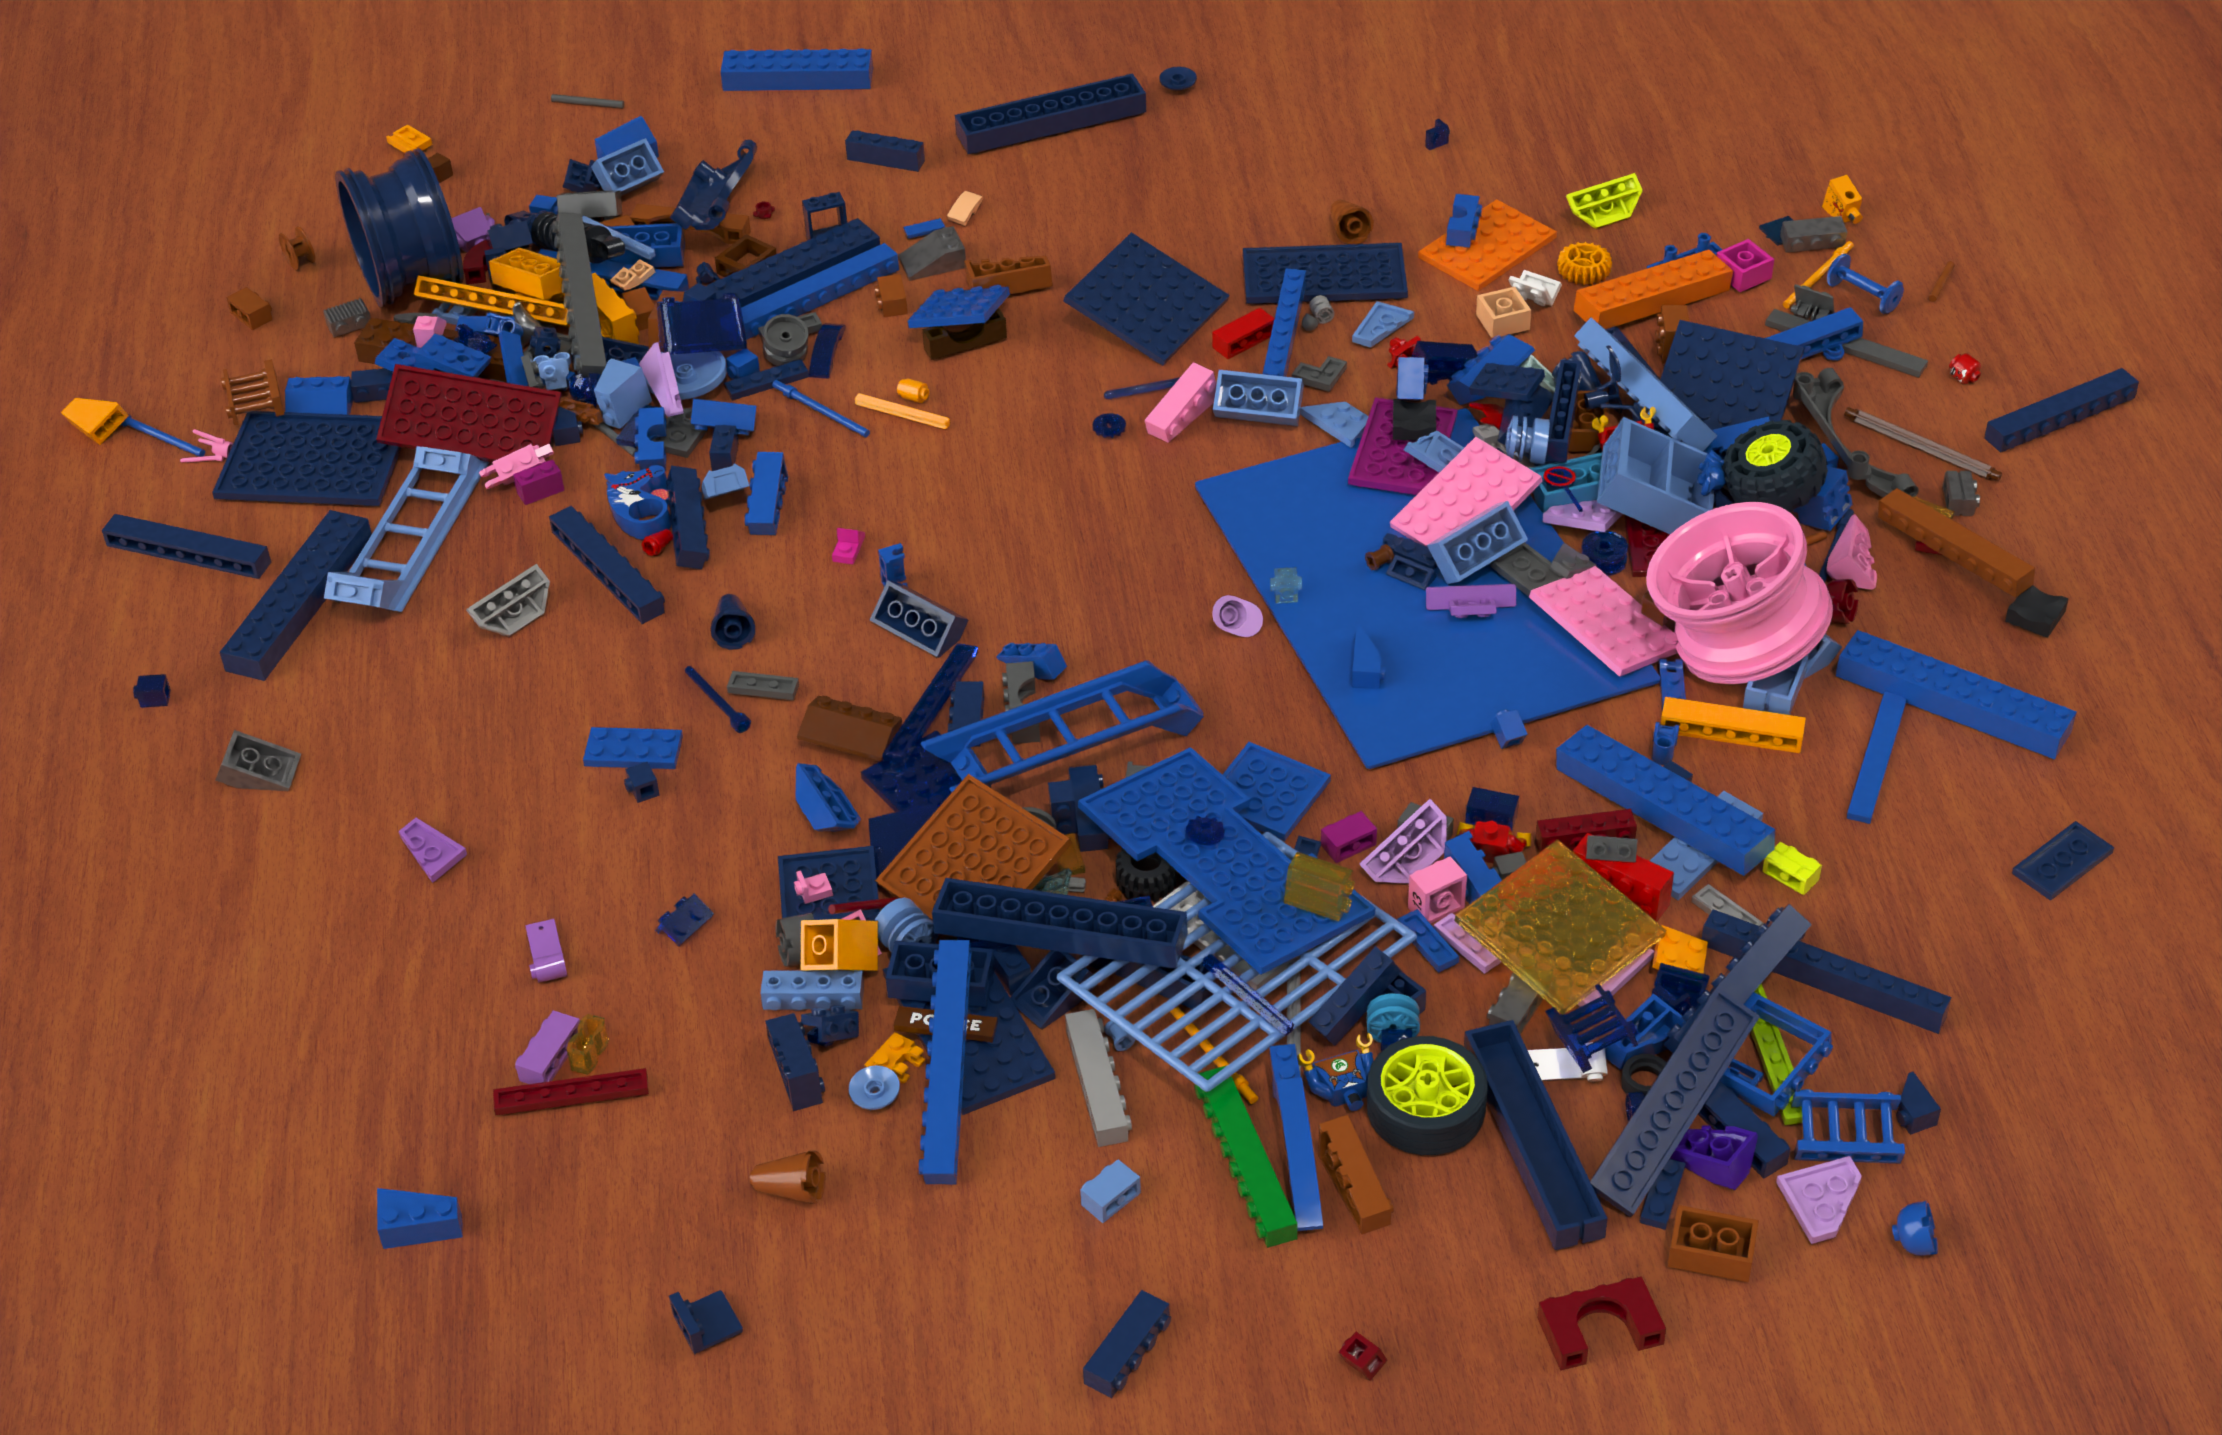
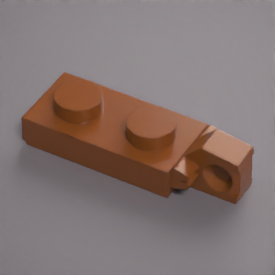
[560,398,603,425]

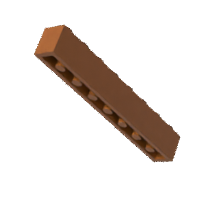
[1878,488,2035,598]

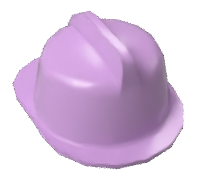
[1212,595,1263,637]

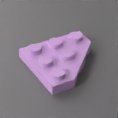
[1543,500,1623,532]
[1776,1156,1862,1244]

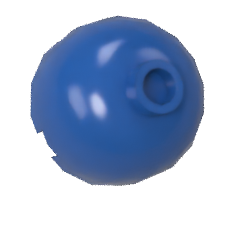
[1892,1201,1938,1256]

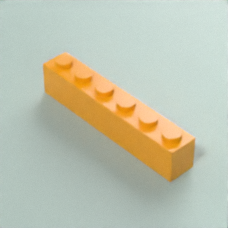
[1661,697,1806,753]

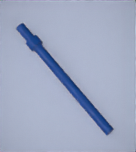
[772,380,870,438]
[121,414,205,457]

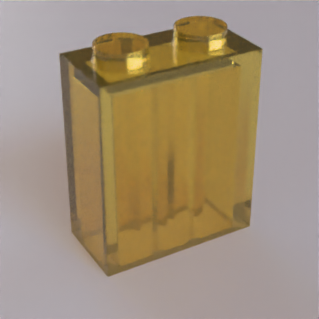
[1284,852,1355,921]

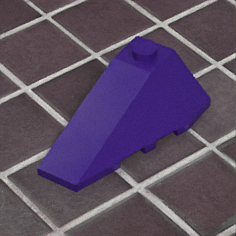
[1669,1125,1758,1190]

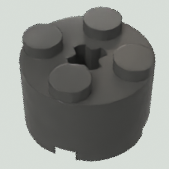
[775,913,814,967]

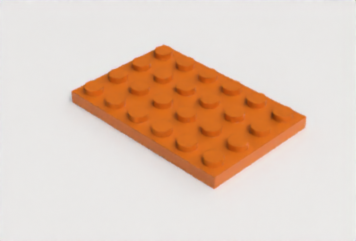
[1418,199,1557,291]

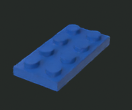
[583,727,683,769]

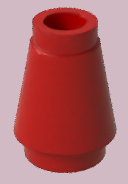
[642,529,673,556]

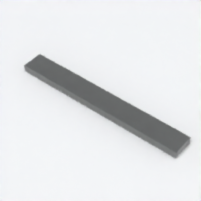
[1765,309,1928,377]

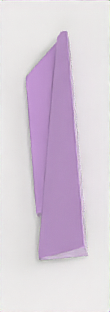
[639,342,684,417]

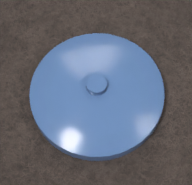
[644,344,727,400]

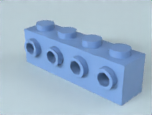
[760,970,864,1010]

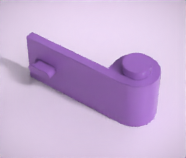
[525,919,567,983]

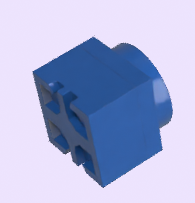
[1793,466,1853,531]

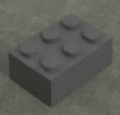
[557,190,622,220]

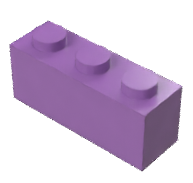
[515,1010,583,1084]

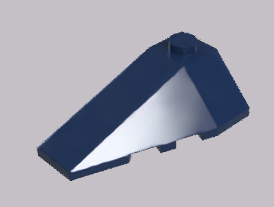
[571,337,649,364]

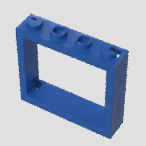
[1719,992,1833,1117]

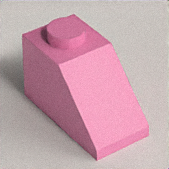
[413,316,447,348]

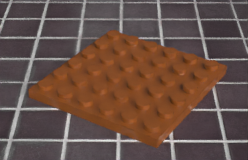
[875,774,1072,948]

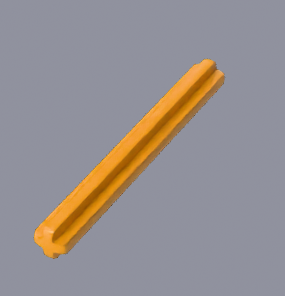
[855,393,950,430]

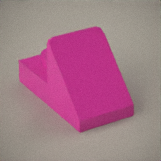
[832,528,865,564]

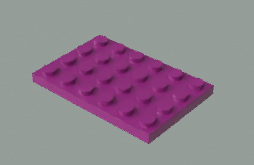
[1348,397,1458,495]

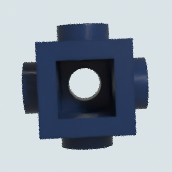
[530,326,561,357]

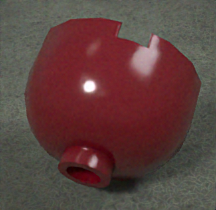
[1826,579,1859,624]

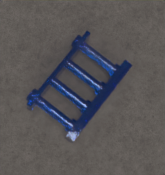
[1545,984,1638,1073]

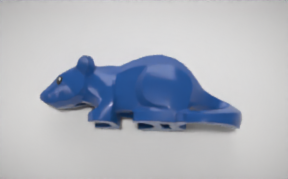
[1697,451,1726,496]

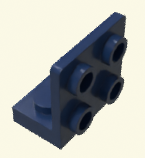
[669,1290,743,1354]

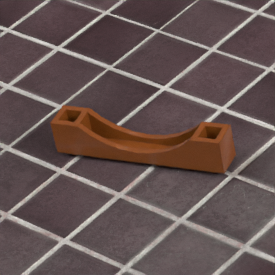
[630,204,751,244]

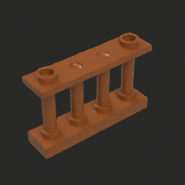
[220,359,284,425]

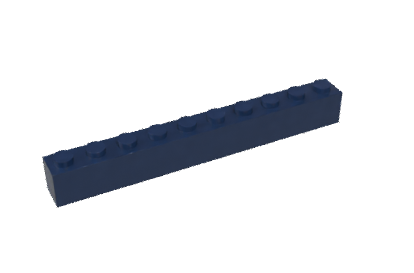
[1702,909,1952,1034]

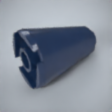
[1552,351,1604,391]
[710,594,755,650]

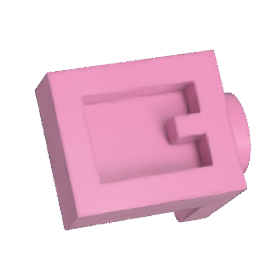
[794,871,833,904]

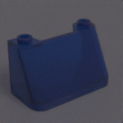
[657,293,747,355]

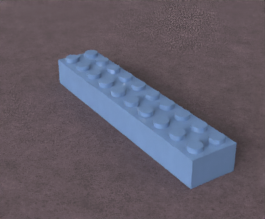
[1574,317,1717,451]

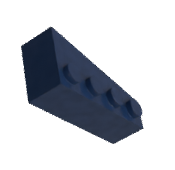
[1497,385,1554,445]
[1115,952,1227,1009]
[765,1013,825,1111]

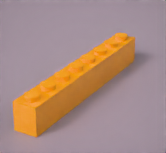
[414,275,570,328]

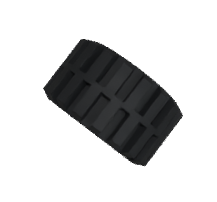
[1116,848,1176,903]

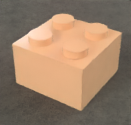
[1476,287,1531,338]

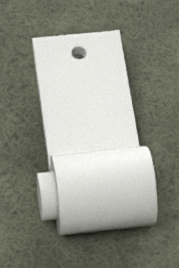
[1528,1042,1608,1082]

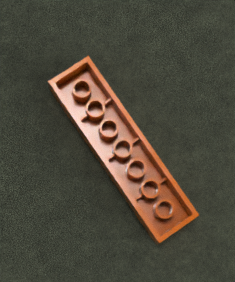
[1573,250,1733,329]

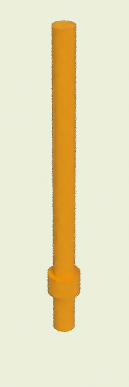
[1783,241,1854,309]
[1170,1006,1258,1104]

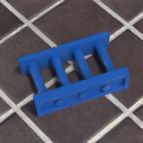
[1791,1089,1905,1164]

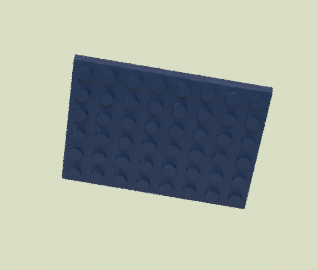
[212,411,402,506]

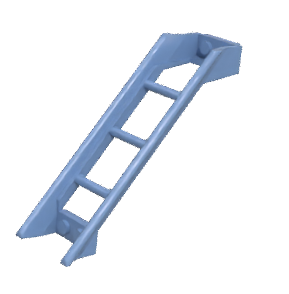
[324,446,490,612]

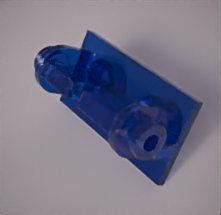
[454,324,497,354]

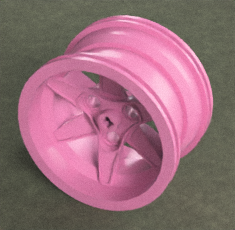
[1646,502,1833,684]

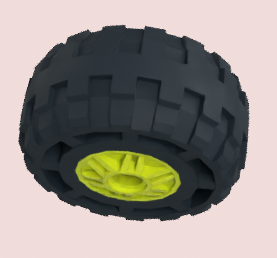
[1722,420,1828,512]

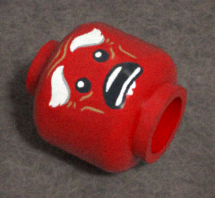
[1949,353,1981,384]

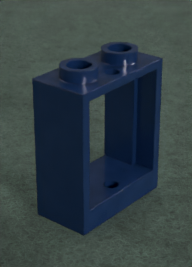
[802,192,847,240]

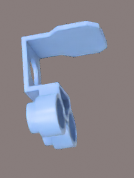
[533,352,571,390]

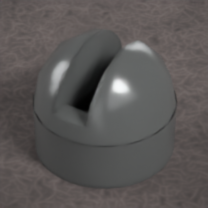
[1302,313,1320,331]

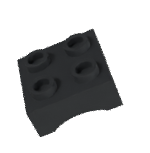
[1393,399,1436,440]
[2005,585,2069,638]

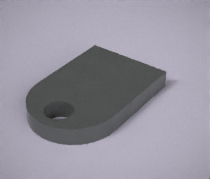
[652,408,709,458]

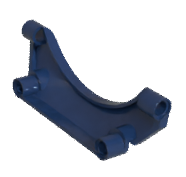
[670,139,757,230]

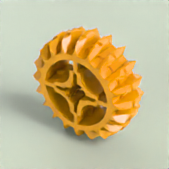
[1557,241,1612,285]

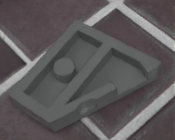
[1550,543,1596,579]

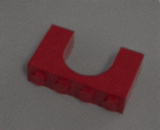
[1537,1276,1666,1371]

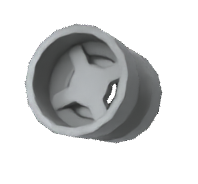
[1309,295,1335,324]

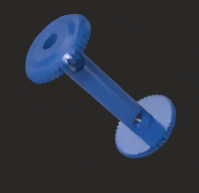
[1827,254,1904,314]

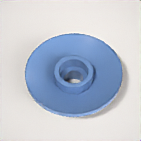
[849,1065,900,1110]

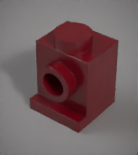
[1339,1331,1388,1381]

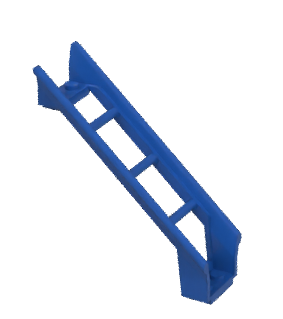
[921,660,1204,792]

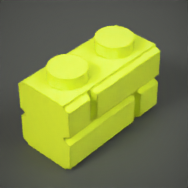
[1762,842,1822,895]

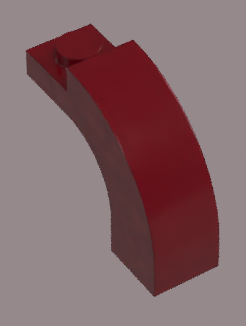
[463,240,490,285]

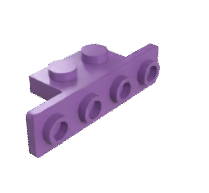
[1426,584,1516,618]

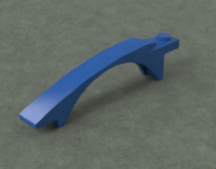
[1269,1044,1323,1231]

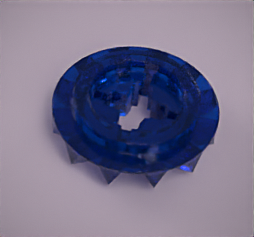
[1092,413,1126,439]
[1186,815,1225,845]

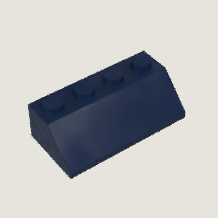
[870,580,969,658]

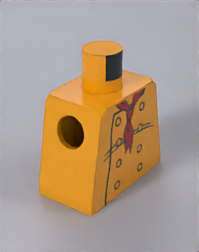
[1822,175,1863,224]

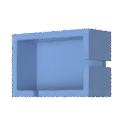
[1743,655,1809,715]

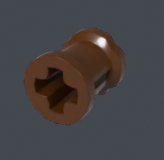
[1365,544,1394,570]

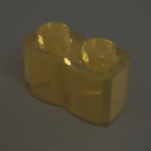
[567,1014,609,1075]

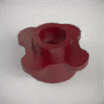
[753,201,775,219]

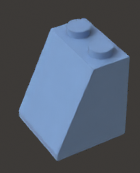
[594,359,652,429]

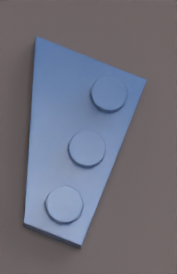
[1352,301,1414,347]

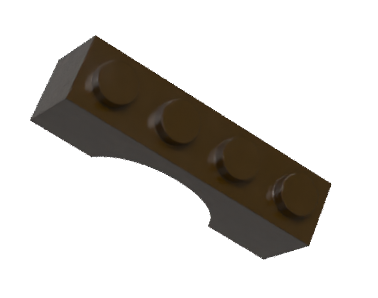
[922,308,1007,360]

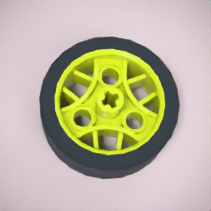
[1367,1036,1488,1155]

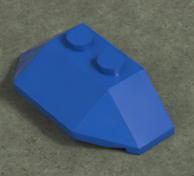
[796,763,861,832]

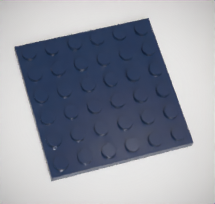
[1063,232,1230,366]
[1651,320,1804,442]

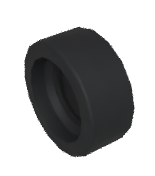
[1621,1054,1667,1103]

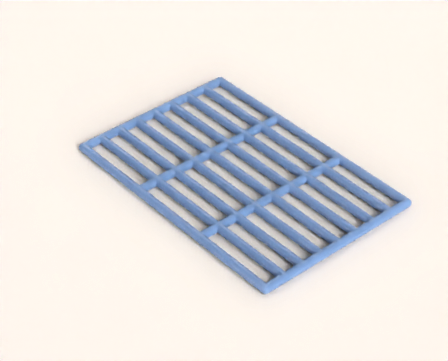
[1057,832,1417,1092]

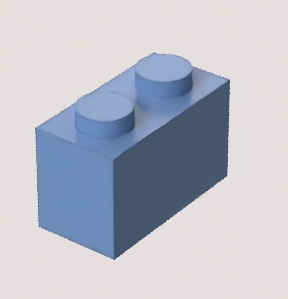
[1080,1159,1141,1223]

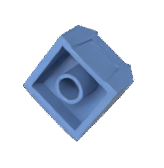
[701,463,749,500]

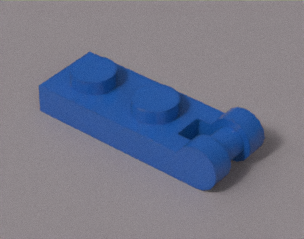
[1659,659,1686,711]

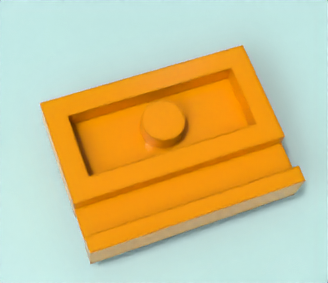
[386,124,433,153]

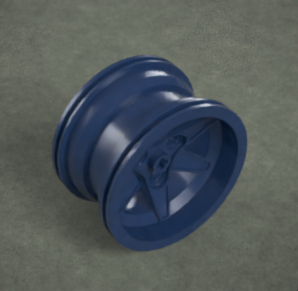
[335,148,464,307]

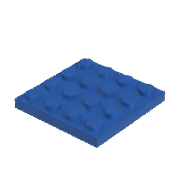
[908,285,1010,328]
[1222,742,1331,841]

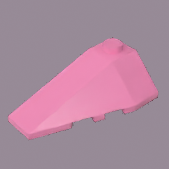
[1826,514,1877,590]

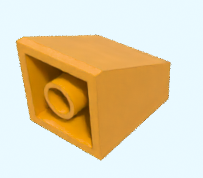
[801,919,878,971]

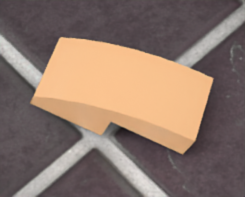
[947,191,983,226]
[610,259,655,290]

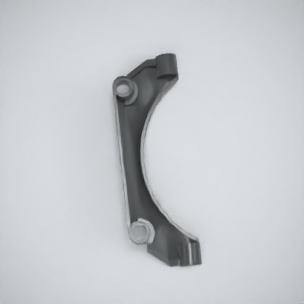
[1793,368,1919,498]

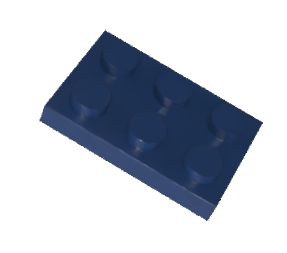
[1469,363,1545,401]

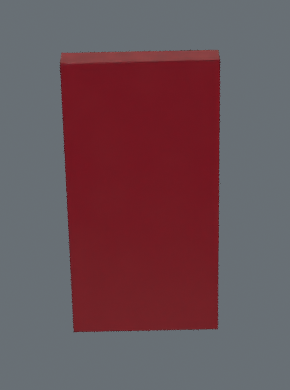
[1625,515,1670,577]

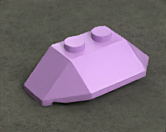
[1360,799,1447,883]

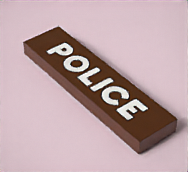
[894,1006,998,1042]

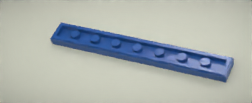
[1847,691,1907,824]

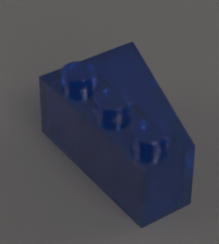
[1411,341,1478,385]

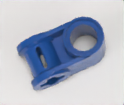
[481,313,524,338]
[1652,722,1679,765]

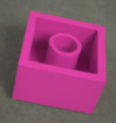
[1716,239,1774,292]

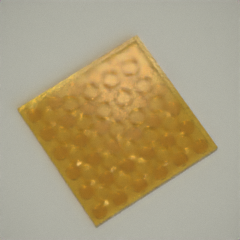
[1454,840,1667,1015]

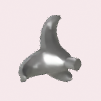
[513,301,554,347]

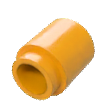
[897,378,929,403]

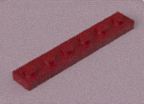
[493,1068,649,1115]

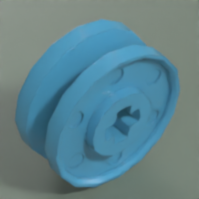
[1367,994,1420,1045]

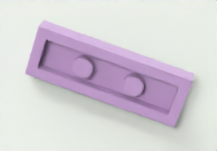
[1434,913,1503,974]

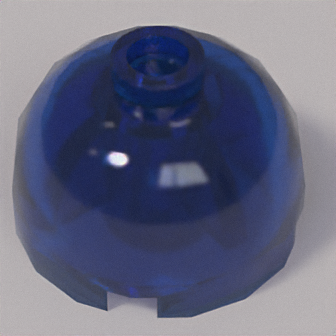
[569,373,602,408]

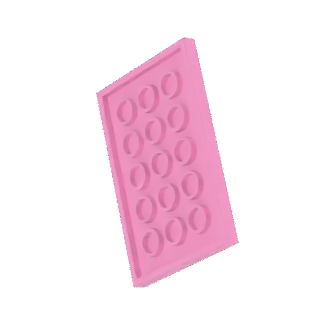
[1390,437,1543,547]
[1529,566,1678,677]

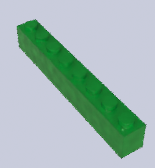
[1195,1065,1298,1248]

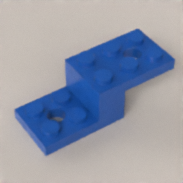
[375,334,491,378]

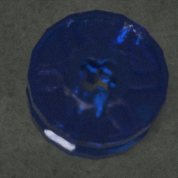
[1581,530,1628,576]

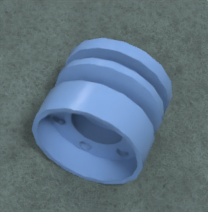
[1505,415,1550,464]
[875,897,939,953]

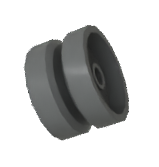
[763,314,808,366]

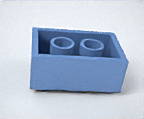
[591,138,664,196]

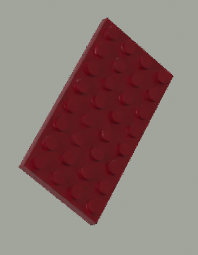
[376,364,562,462]

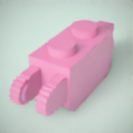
[479,444,554,489]

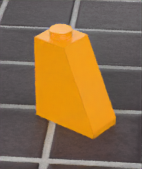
[61,398,129,445]

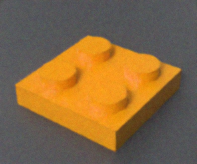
[1652,925,1708,985]

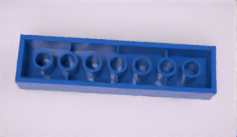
[720,48,873,91]

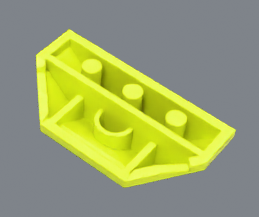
[1566,173,1643,229]

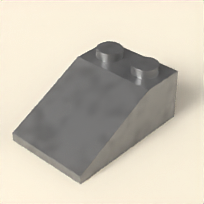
[898,226,966,281]
[216,730,301,791]

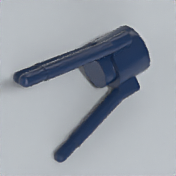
[695,262,720,284]

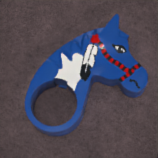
[604,465,671,540]

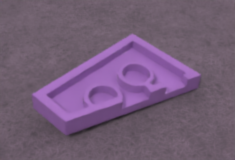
[399,818,467,883]

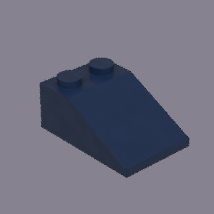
[1010,950,1097,1030]

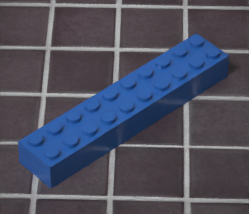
[1836,630,2077,759]
[1556,725,1775,876]

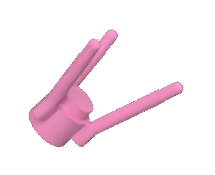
[180,429,233,463]

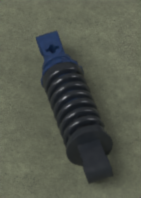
[504,210,625,263]

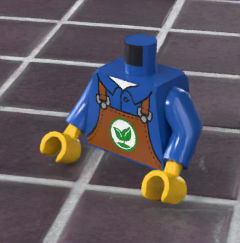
[1297,1033,1373,1111]

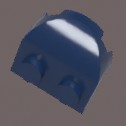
[563,159,601,192]

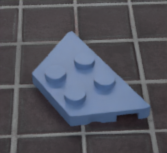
[1300,402,1369,447]
[1403,431,1464,473]

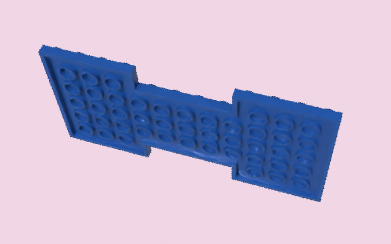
[1078,747,1376,975]

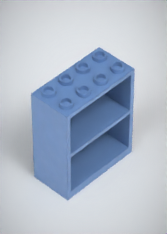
[1597,417,1715,534]

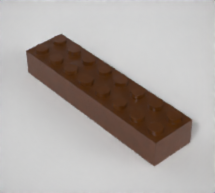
[354,318,523,383]

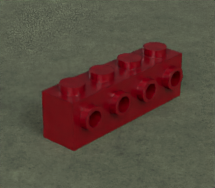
[1535,809,1637,856]

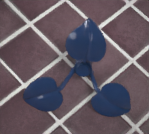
[1584,345,1645,424]

